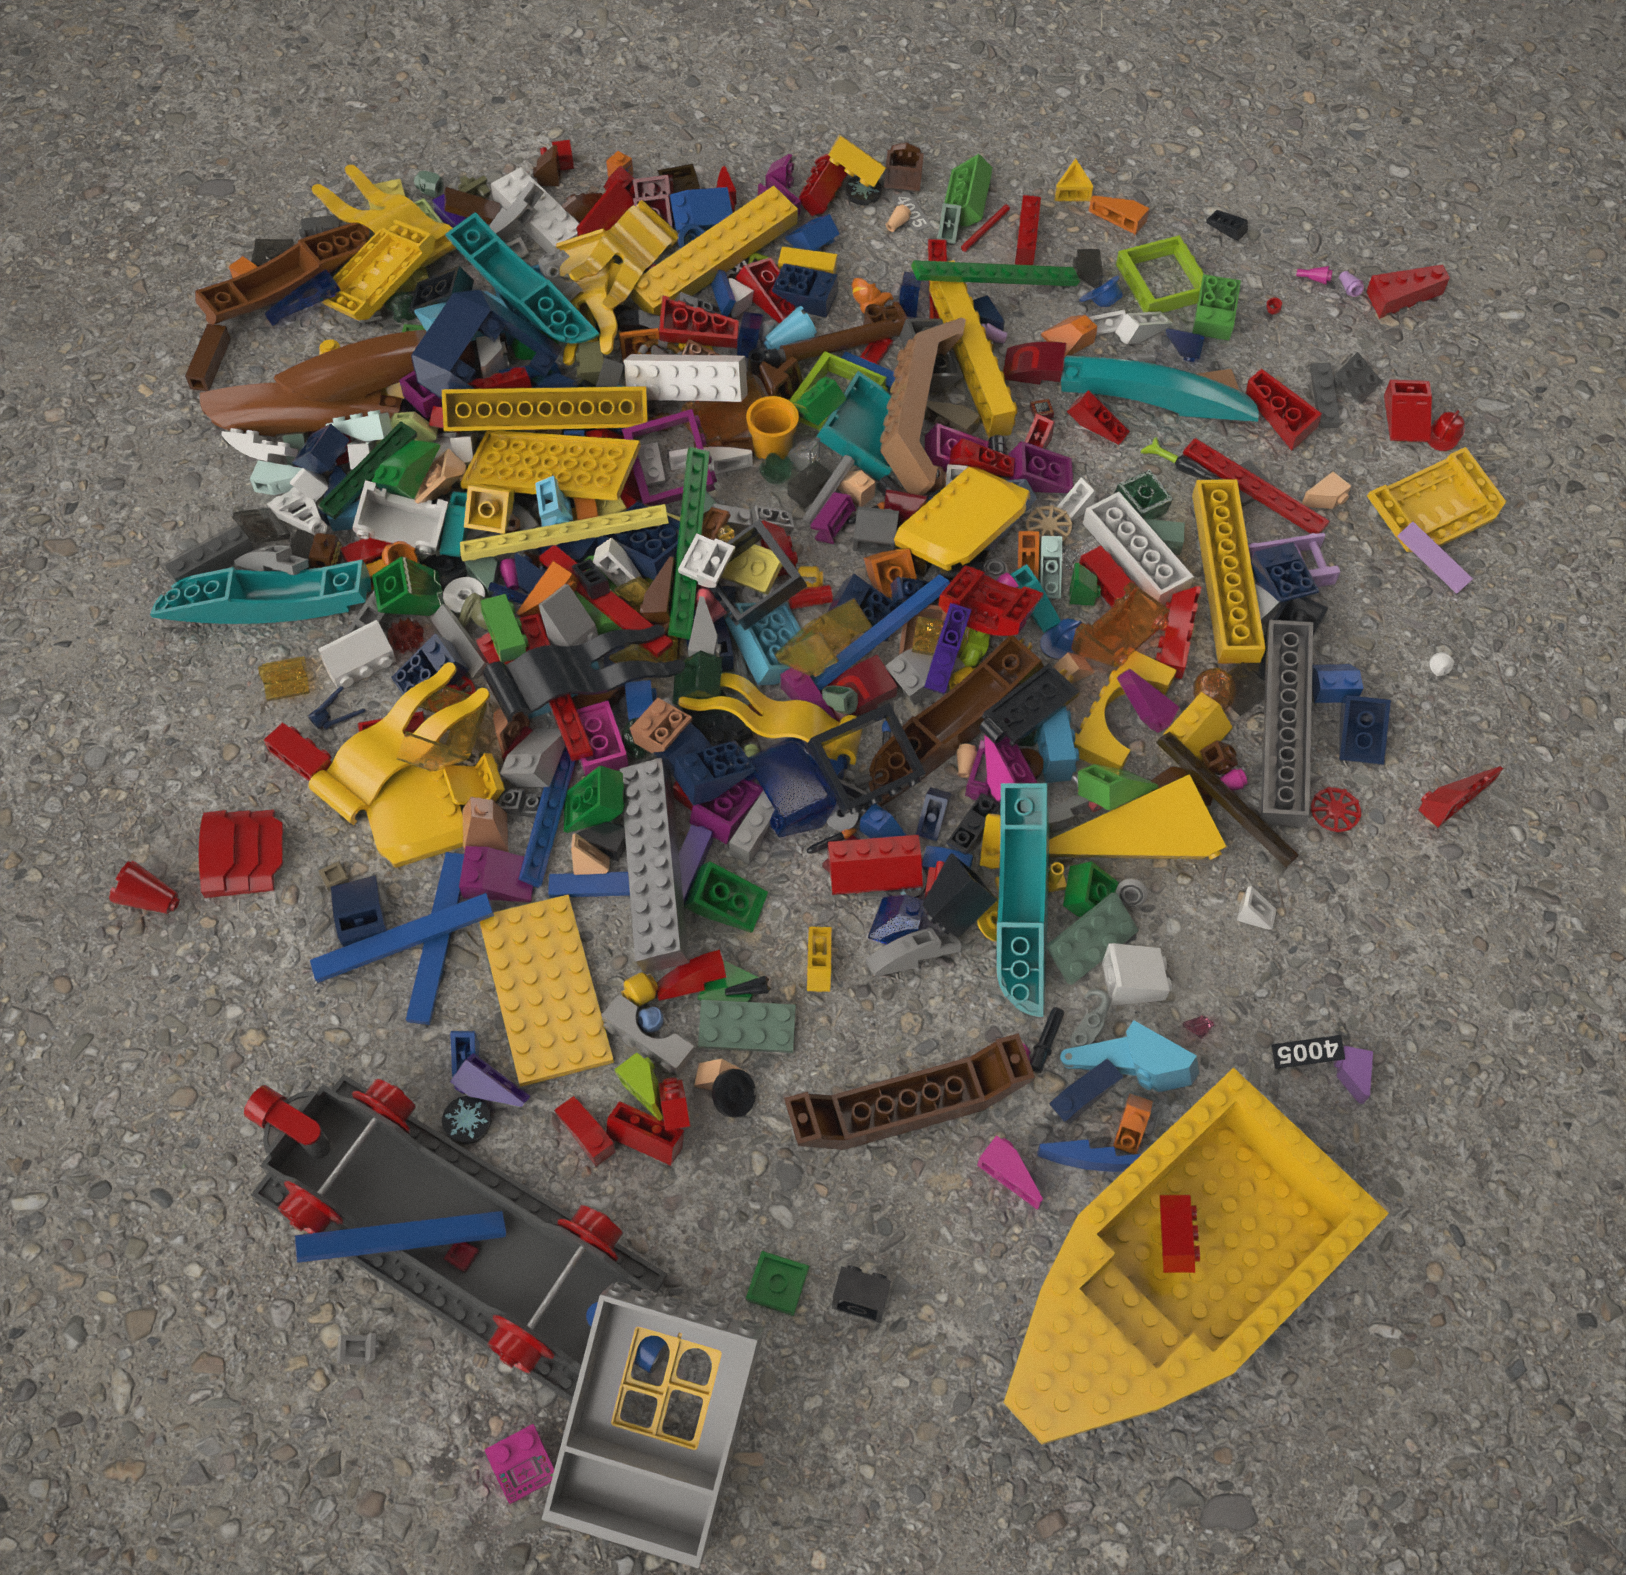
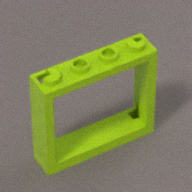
[1116,235,1204,313]
[789,351,888,431]

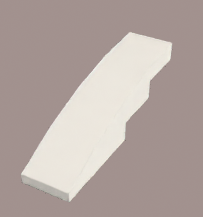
[669,447,753,474]

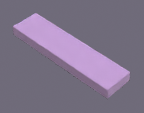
[1397,522,1473,594]

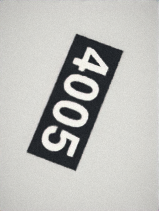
[1271,1035,1345,1069]

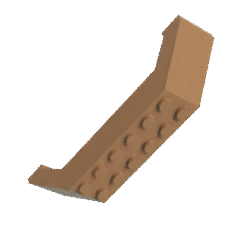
[880,318,966,496]

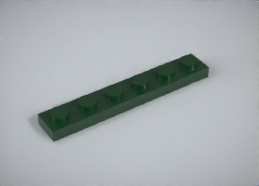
[318,421,418,520]

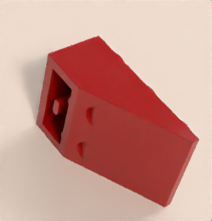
[1384,380,1432,442]

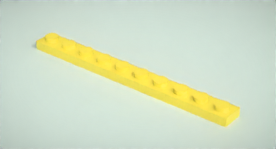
[460,504,669,561]

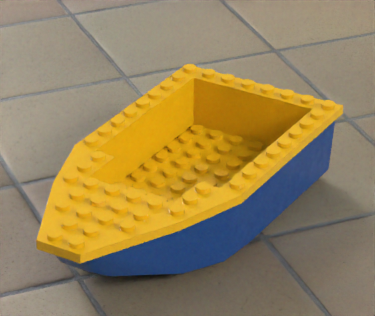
[1003,1067,1389,1444]

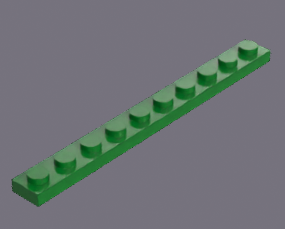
[911,260,1080,286]
[668,447,710,640]

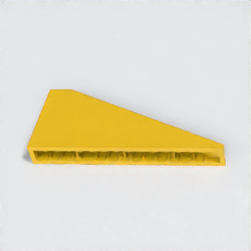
[1049,774,1226,860]

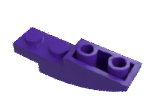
[924,603,971,694]

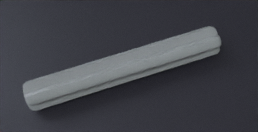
[803,455,854,524]

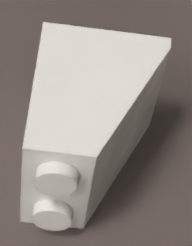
[1102,943,1172,1006]

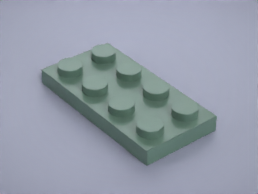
[1045,893,1139,985]
[698,1000,796,1053]

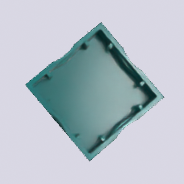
[815,371,892,481]

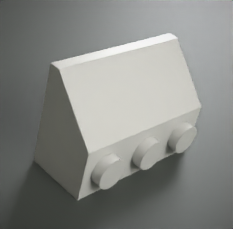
[318,620,396,689]

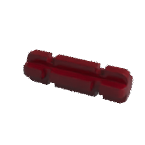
[502,726,533,762]

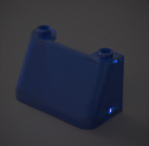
[745,737,836,838]

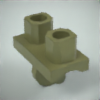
[458,175,491,199]

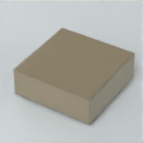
[318,861,350,892]

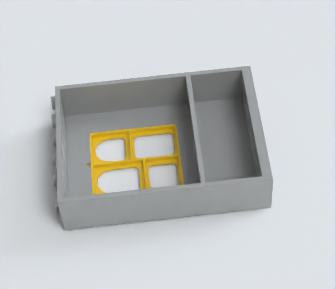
[541,1282,765,1569]

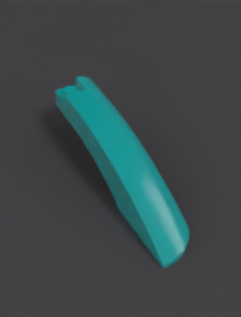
[446,212,599,343]
[1061,355,1259,422]
[150,560,371,624]
[997,783,1049,1017]

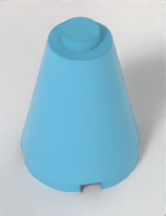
[763,306,817,350]

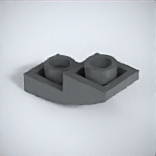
[498,789,542,817]

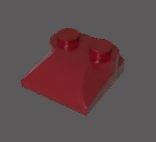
[884,489,927,530]

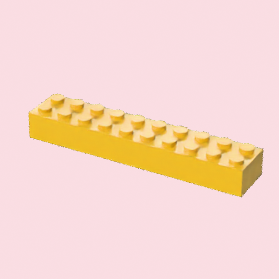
[630,186,798,316]
[929,260,1018,439]
[442,386,647,431]
[1192,479,1266,664]

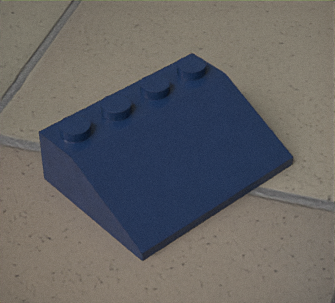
[597,501,680,580]

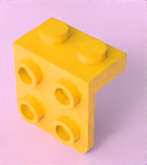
[443,753,505,805]
[980,814,1001,869]

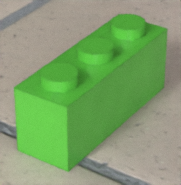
[480,594,529,662]

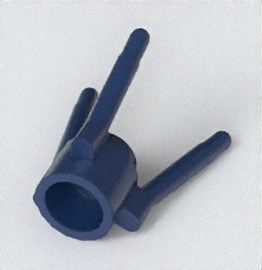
[307,686,366,730]

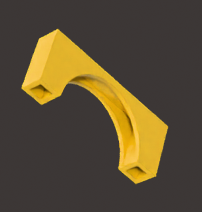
[1073,648,1177,769]

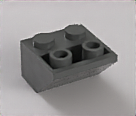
[853,506,899,554]

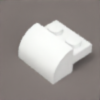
[678,534,735,588]

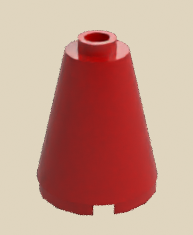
[109,860,180,914]

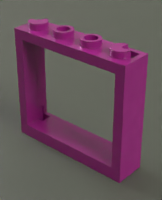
[622,409,717,507]

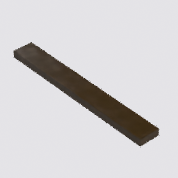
[1156,732,1299,868]

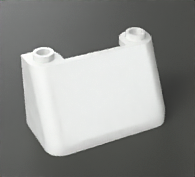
[353,480,448,555]

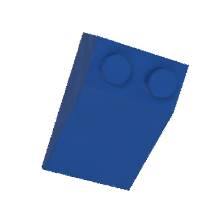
[670,187,733,233]

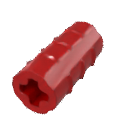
[789,585,833,609]

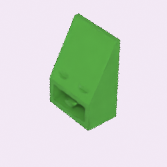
[1192,274,1241,341]
[1078,764,1158,810]

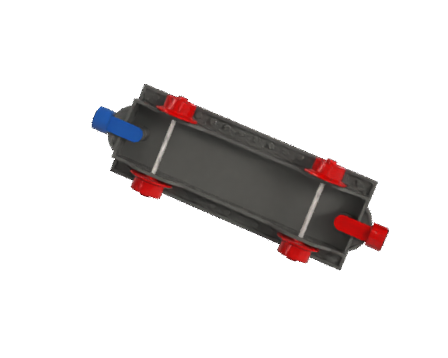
[244,1074,669,1404]

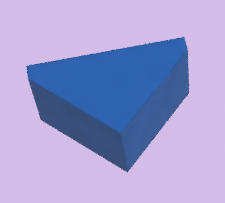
[450,1031,480,1077]

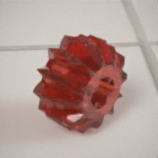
[388,617,424,654]

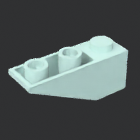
[326,410,392,442]
[250,460,302,495]
[1039,536,1062,599]

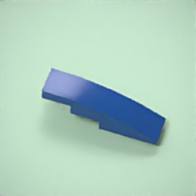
[1037,1140,1141,1172]

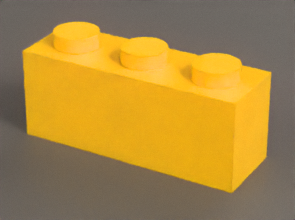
[778,246,837,274]

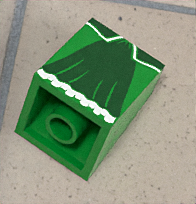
[372,556,444,616]

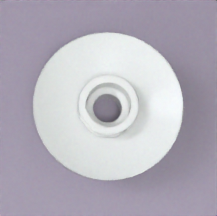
[443,577,485,613]

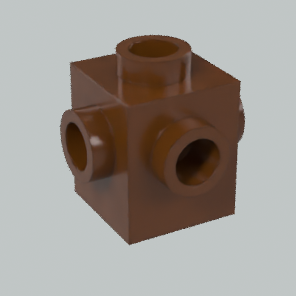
[1200,740,1238,775]

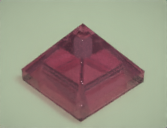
[1182,1015,1214,1039]

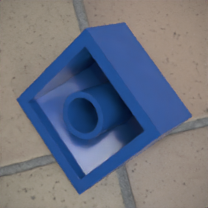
[785,214,840,251]
[1312,664,1364,703]

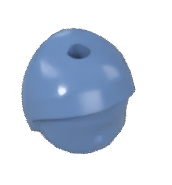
[638,1007,664,1033]

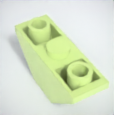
[376,411,439,445]

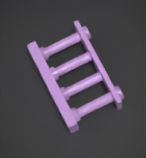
[1248,533,1340,591]

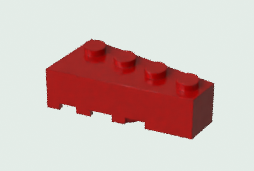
[1366,264,1450,319]
[659,295,739,349]
[1245,368,1322,451]

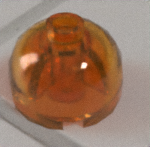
[1193,668,1236,710]

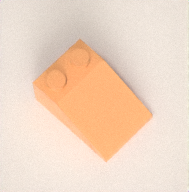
[415,448,466,504]

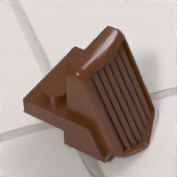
[884,142,924,191]
[759,357,803,400]

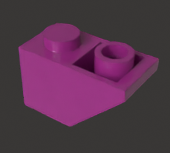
[765,154,794,190]

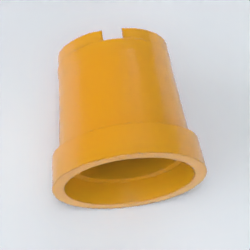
[746,396,799,463]

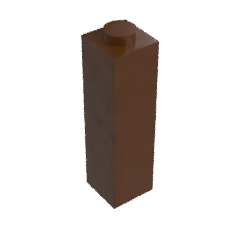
[185,324,231,391]

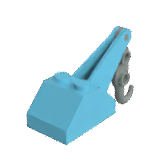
[1060,989,1199,1092]

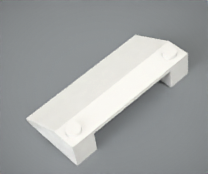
[347,431,478,469]

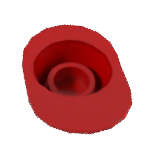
[1428,410,1465,451]

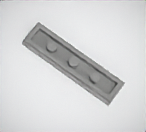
[430,604,489,679]

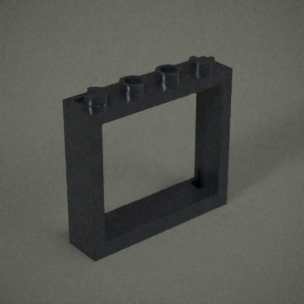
[710,519,807,630]
[807,702,926,815]

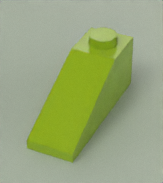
[614,1052,663,1121]

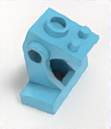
[535,476,573,527]

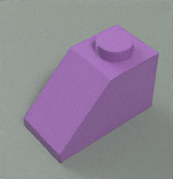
[1334,1046,1373,1104]

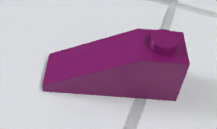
[780,663,837,720]
[1117,669,1180,733]

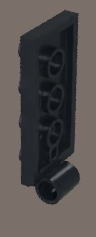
[979,663,1080,747]

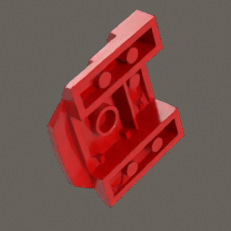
[938,565,1044,636]
[199,809,284,898]

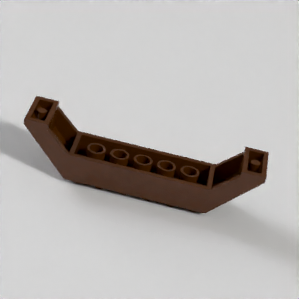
[784,1033,1035,1150]

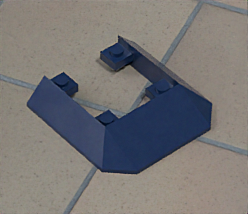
[411,290,563,431]

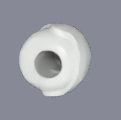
[1429,652,1455,676]

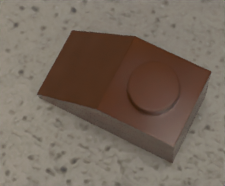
[533,145,561,186]

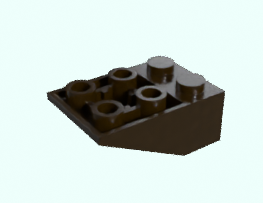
[657,164,700,193]

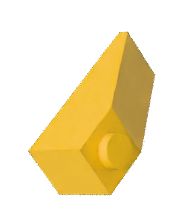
[807,927,832,992]

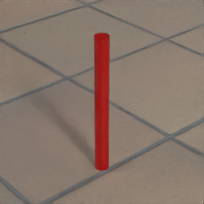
[961,204,1010,252]

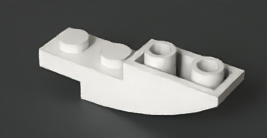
[222,428,298,463]

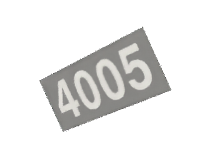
[891,191,932,232]

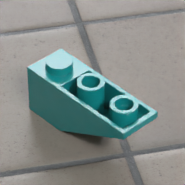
[440,491,470,557]
[1010,564,1061,633]

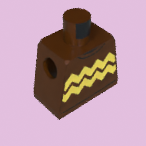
[309,533,343,569]

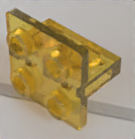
[912,616,944,656]
[258,656,310,701]

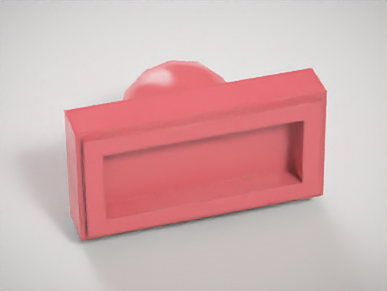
[694,584,727,623]

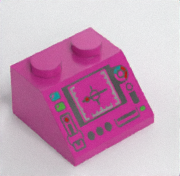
[484,1424,554,1504]

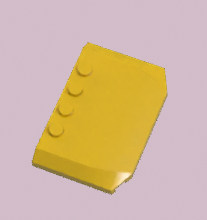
[320,220,435,321]
[1367,447,1506,552]
[894,467,1030,571]
[366,741,463,868]

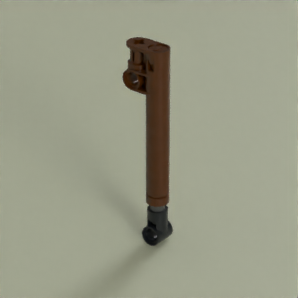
[747,301,908,375]

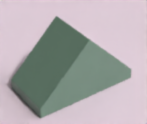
[937,203,961,244]
[283,432,308,466]

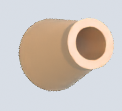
[886,204,911,232]
[956,744,977,778]

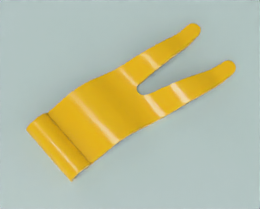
[311,165,456,270]
[569,200,679,311]
[556,229,618,366]
[309,663,490,825]
[678,672,863,765]

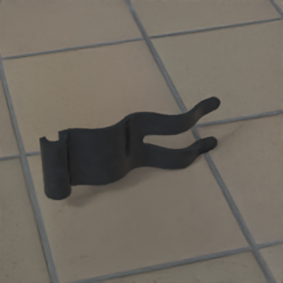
[483,625,685,723]

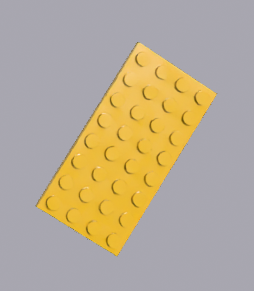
[460,430,641,501]
[479,895,614,1087]

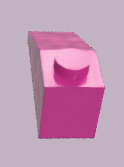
[977,1135,1043,1210]

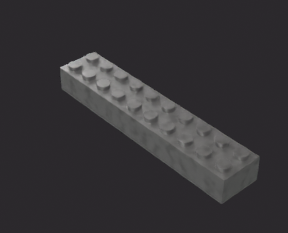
[1261,620,1313,827]
[620,758,690,974]

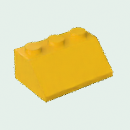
[828,134,886,187]
[1159,692,1233,763]

